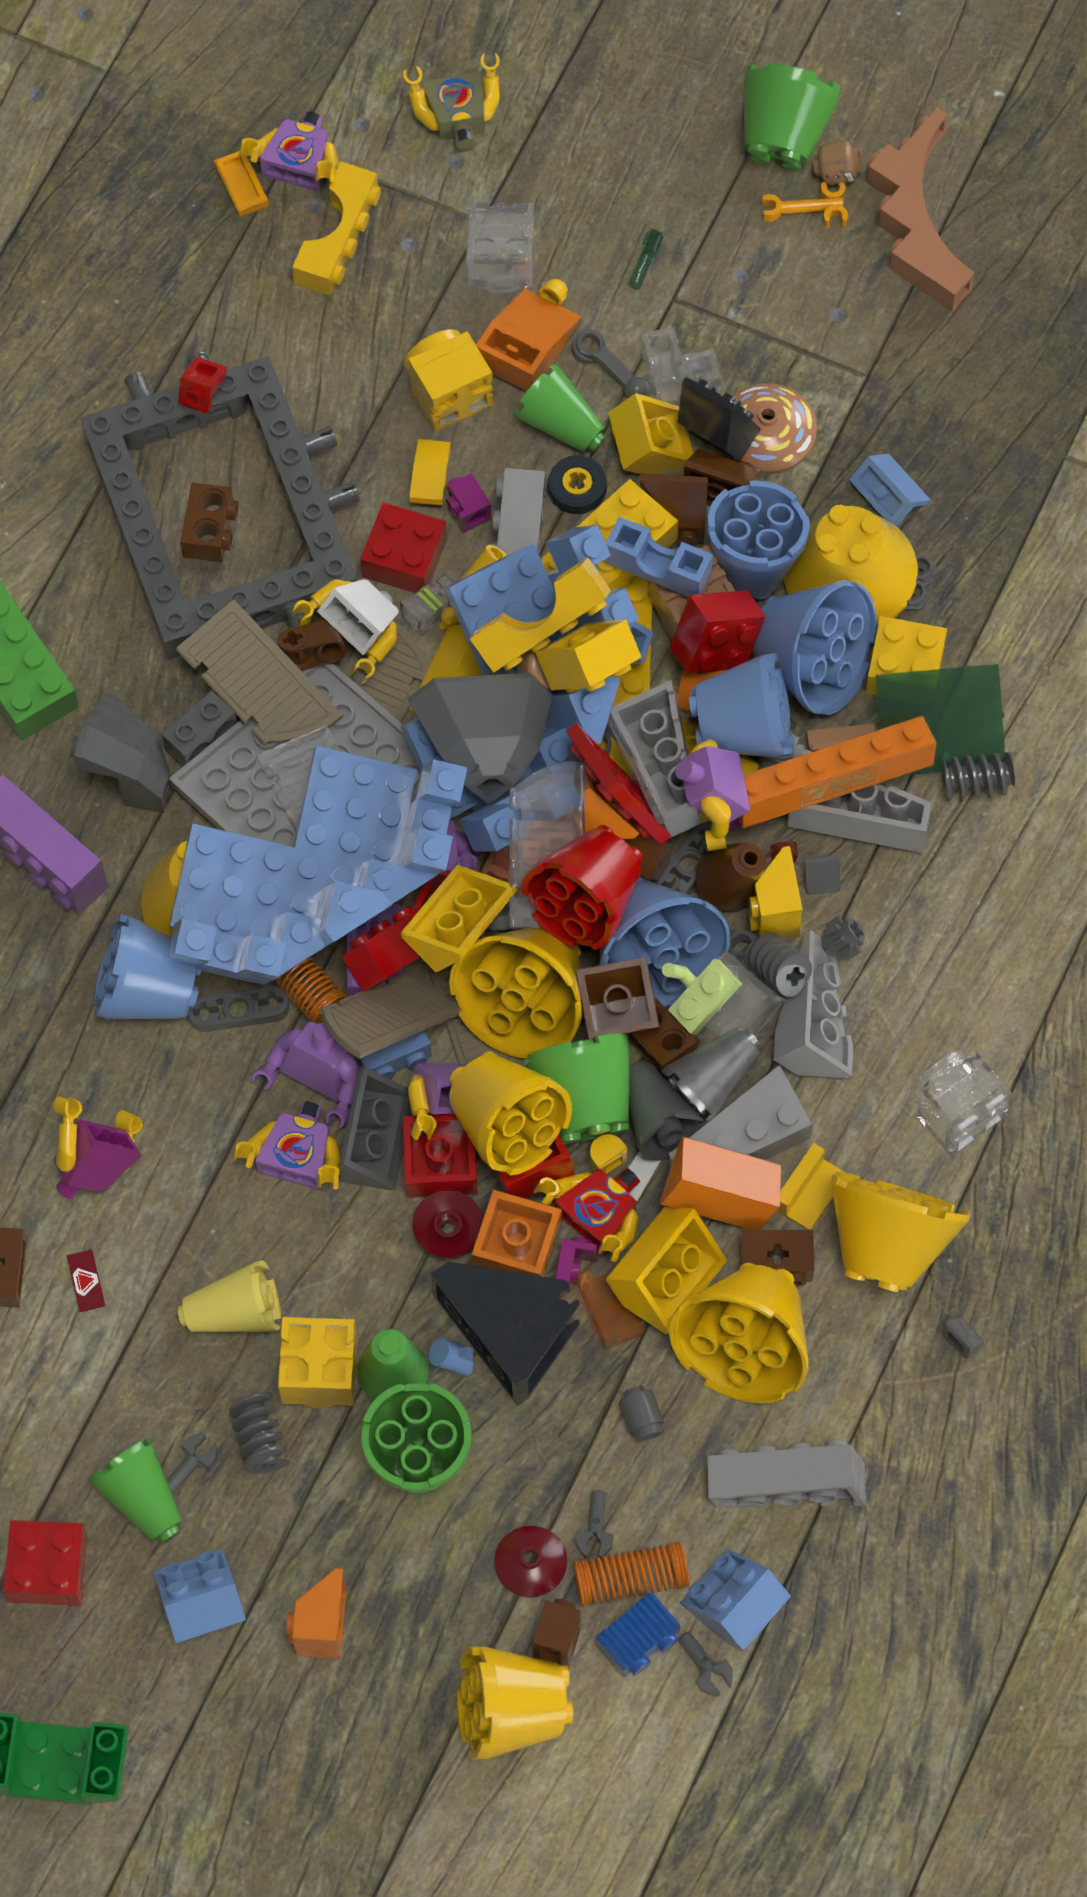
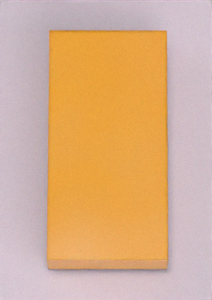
[214,151,269,217]

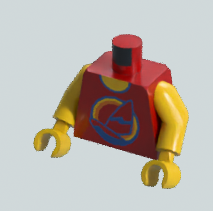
[533,1167,640,1263]

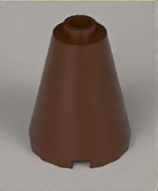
[695,843,766,912]

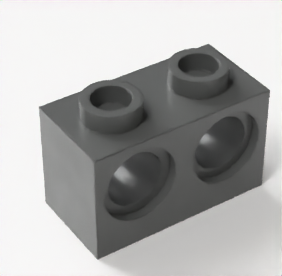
[162,691,237,767]

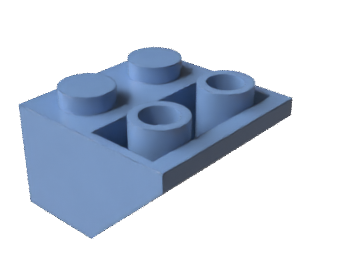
[154,1549,246,1643]
[680,1549,791,1651]

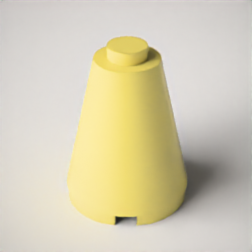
[178,1260,281,1332]

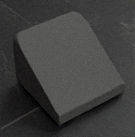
[803,855,841,895]
[943,1317,985,1359]

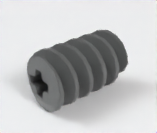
[942,752,1015,800]
[744,932,812,997]
[229,1391,289,1473]

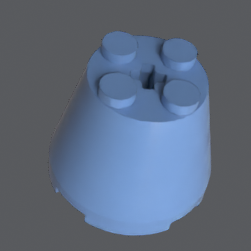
[707,481,810,600]
[689,653,794,758]
[93,914,201,1019]

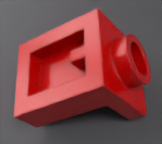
[178,357,227,414]

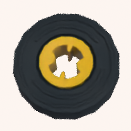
[548,455,607,514]

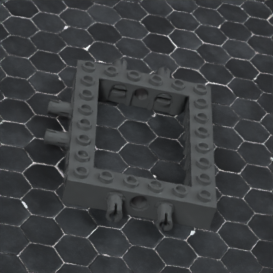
[80,351,360,660]

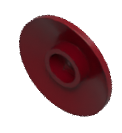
[412,1191,483,1259]
[494,1526,567,1598]

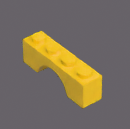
[292,161,381,296]
[470,557,611,673]

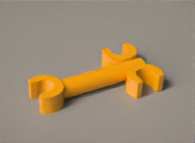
[762,182,848,228]

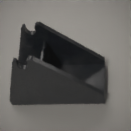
[431,1261,580,1406]

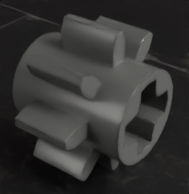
[822,915,865,960]

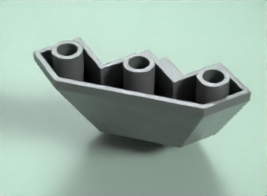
[408,673,553,805]
[71,693,171,813]

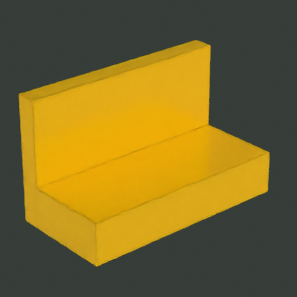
[776,1143,846,1230]

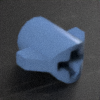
[429,1338,474,1376]

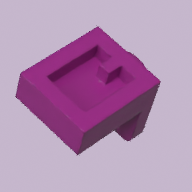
[556,1237,598,1293]

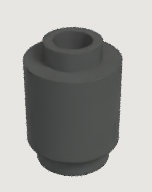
[619,1386,664,1442]

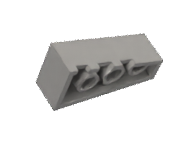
[491,468,548,555]
[610,680,702,838]
[787,748,932,853]
[669,1065,812,1170]
[707,1440,866,1508]

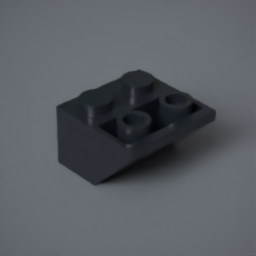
[677,377,761,462]

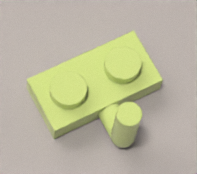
[662,959,742,1035]

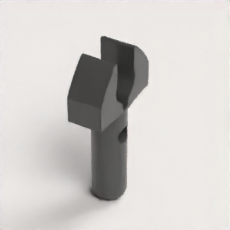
[167,1434,218,1494]
[576,1490,613,1560]
[679,1632,733,1697]

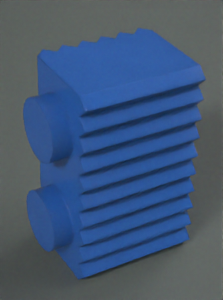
[595,1591,680,1678]

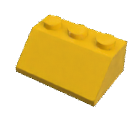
[605,1207,728,1334]

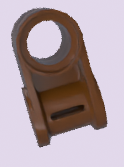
[278,618,347,671]

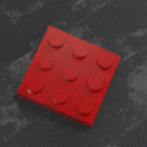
[566,722,671,845]

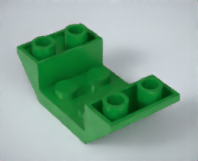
[0,1713,129,1805]

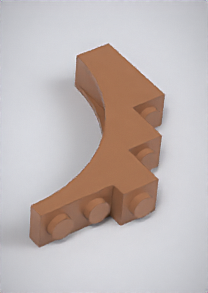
[867,107,975,311]

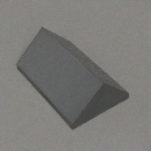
[339,1066,411,1190]

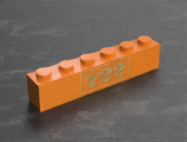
[738,716,936,829]

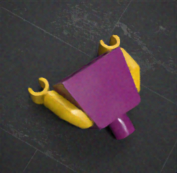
[54,1096,143,1199]

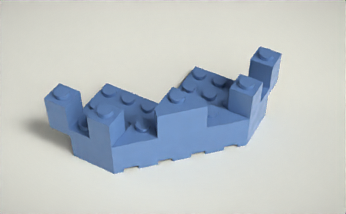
[401,524,639,851]
[167,746,468,985]

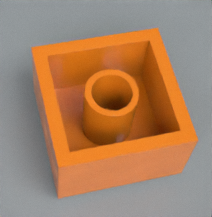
[472,1190,562,1277]

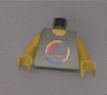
[401,53,500,150]

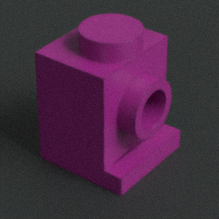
[446,473,492,534]

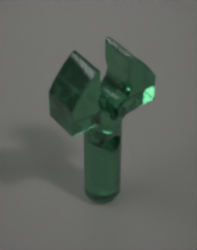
[628,228,664,290]

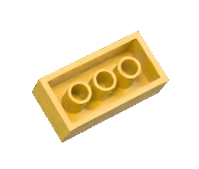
[541,479,678,589]

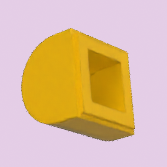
[590,1134,628,1175]

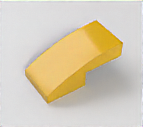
[409,439,451,505]

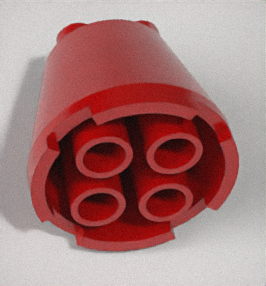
[521,825,643,950]

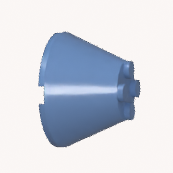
[752,580,877,715]
[599,877,730,1007]

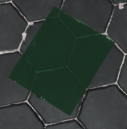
[875,664,1005,775]

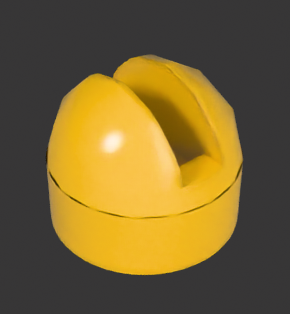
[539,279,568,306]

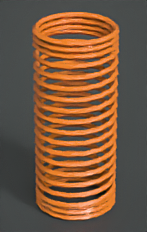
[274,957,347,1024]
[573,1541,690,1607]

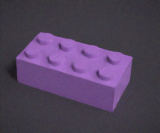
[0,775,108,915]

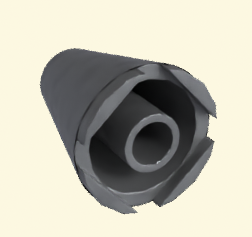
[662,1027,760,1123]

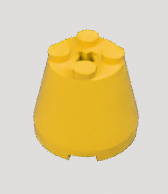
[449,1051,572,1175]
[456,1646,573,1760]

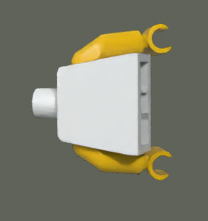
[291,579,399,684]

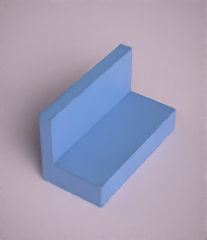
[849,454,931,526]

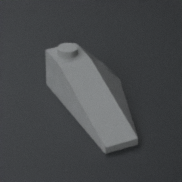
[773,930,853,1078]

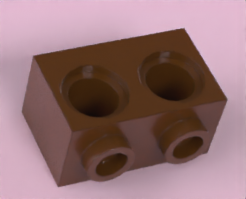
[180,482,239,563]
[627,997,700,1080]
[532,1599,581,1670]

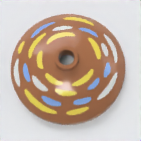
[728,383,817,474]

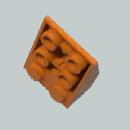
[476,289,582,391]

